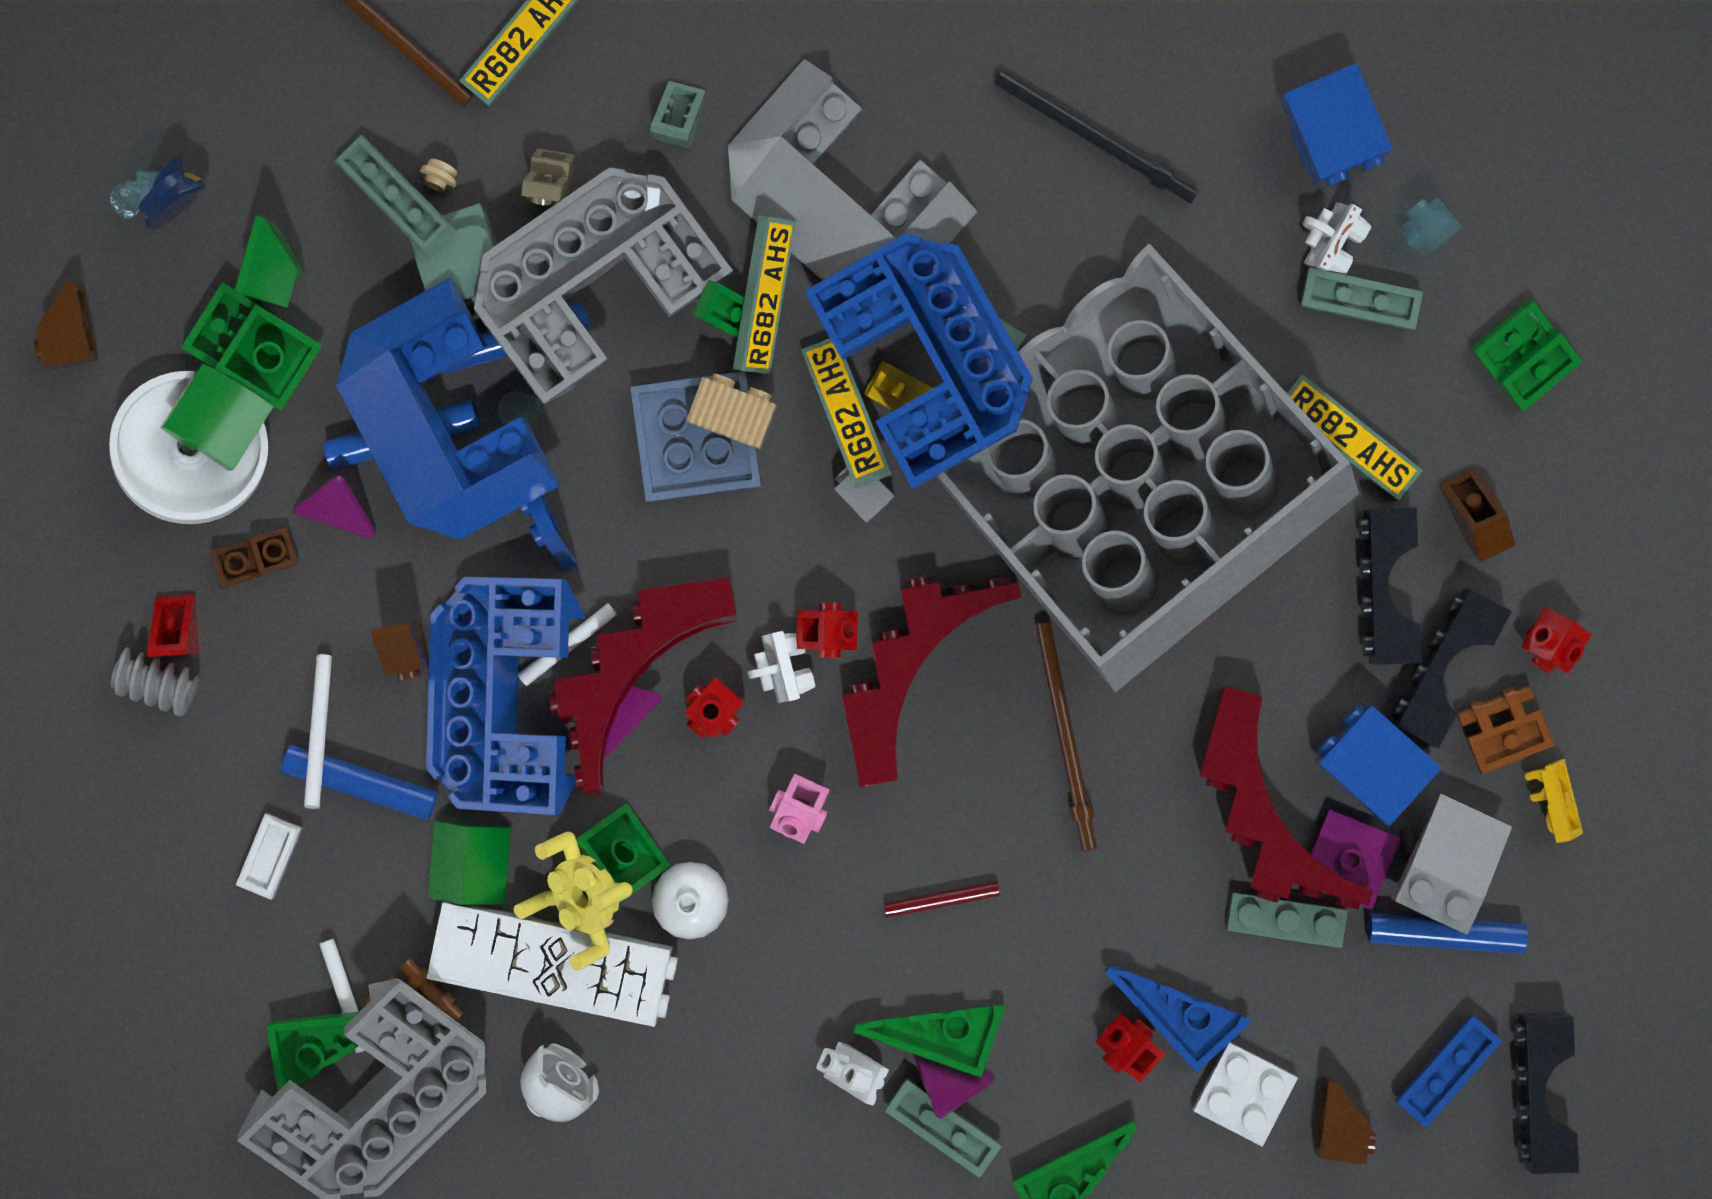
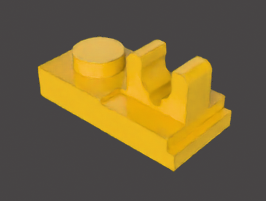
[864,361,933,411]
[1525,759,1583,843]

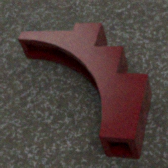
[842,576,1021,787]
[550,577,738,798]
[1200,686,1373,910]

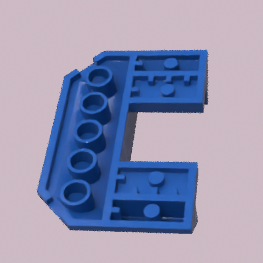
[805,233,1033,489]
[336,278,561,540]
[426,577,586,815]

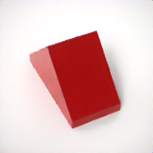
[147,594,199,657]

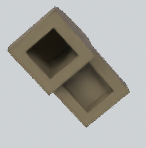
[521,148,576,206]

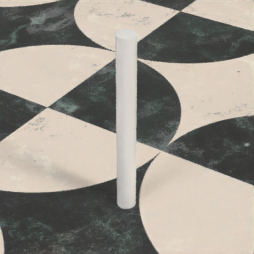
[304,654,332,809]

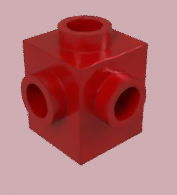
[796,603,858,658]
[1521,607,1592,675]
[684,677,745,739]
[1095,1013,1166,1083]

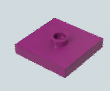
[1310,809,1401,910]

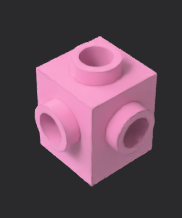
[769,774,829,844]

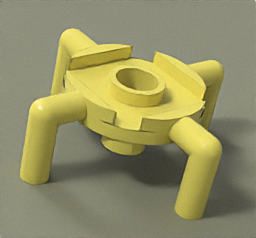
[514,831,633,971]

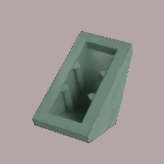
[650,81,706,149]

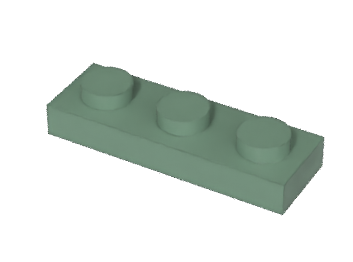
[1300,267,1423,331]
[1226,891,1348,948]
[885,1078,1002,1178]

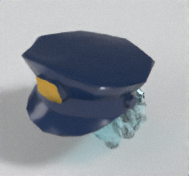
[109,156,206,231]

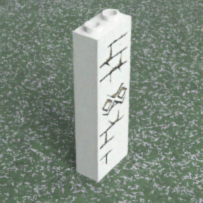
[427,901,678,1027]

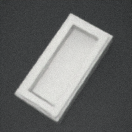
[236,813,303,900]

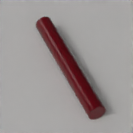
[884,881,1000,918]

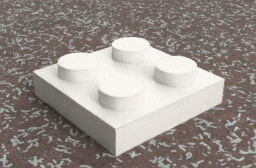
[1192,1042,1298,1147]

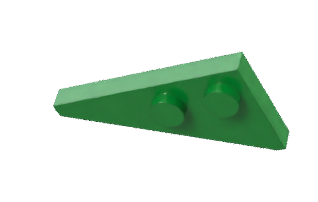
[853,1005,1005,1078]
[266,1011,360,1092]
[1012,1119,1137,1199]

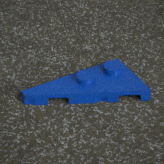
[521,495,578,572]
[1104,964,1251,1073]

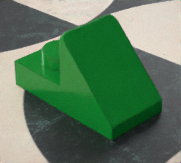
[693,280,745,339]

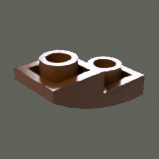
[210,527,298,589]

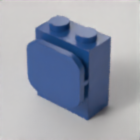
[1280,63,1393,187]
[1314,704,1442,826]

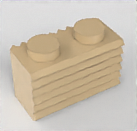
[686,373,777,450]

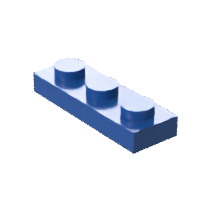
[1394,1014,1503,1128]

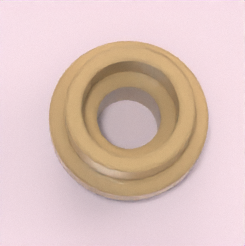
[419,159,457,193]

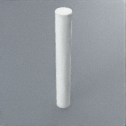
[517,603,617,686]
[319,939,365,1053]

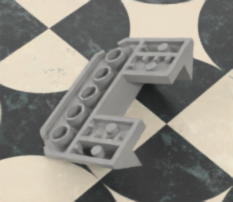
[728,59,978,281]
[474,167,733,405]
[237,978,486,1199]

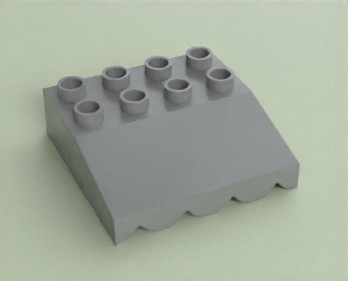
[936,244,1359,693]

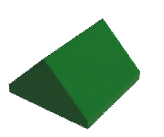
[428,821,512,905]

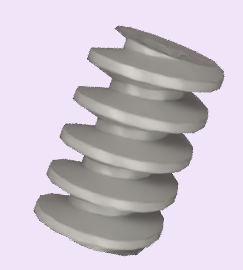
[110,647,199,717]

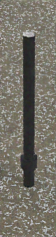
[994,71,1199,204]

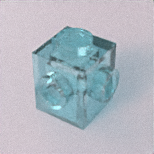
[1400,197,1462,257]

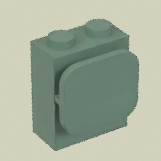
[410,203,497,310]

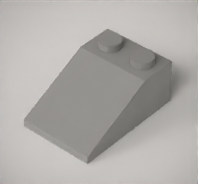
[1391,793,1512,935]

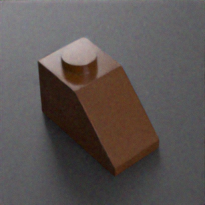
[33,282,99,370]
[1439,468,1515,562]
[370,622,429,682]
[1315,1076,1376,1165]

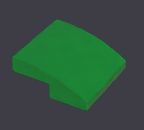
[1469,299,1582,412]
[160,364,274,471]

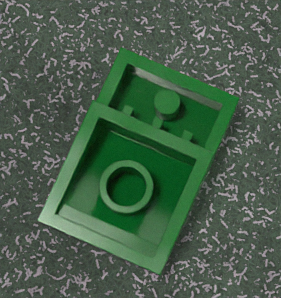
[181,282,322,410]

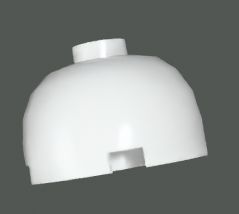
[651,862,729,940]
[520,1044,599,1122]

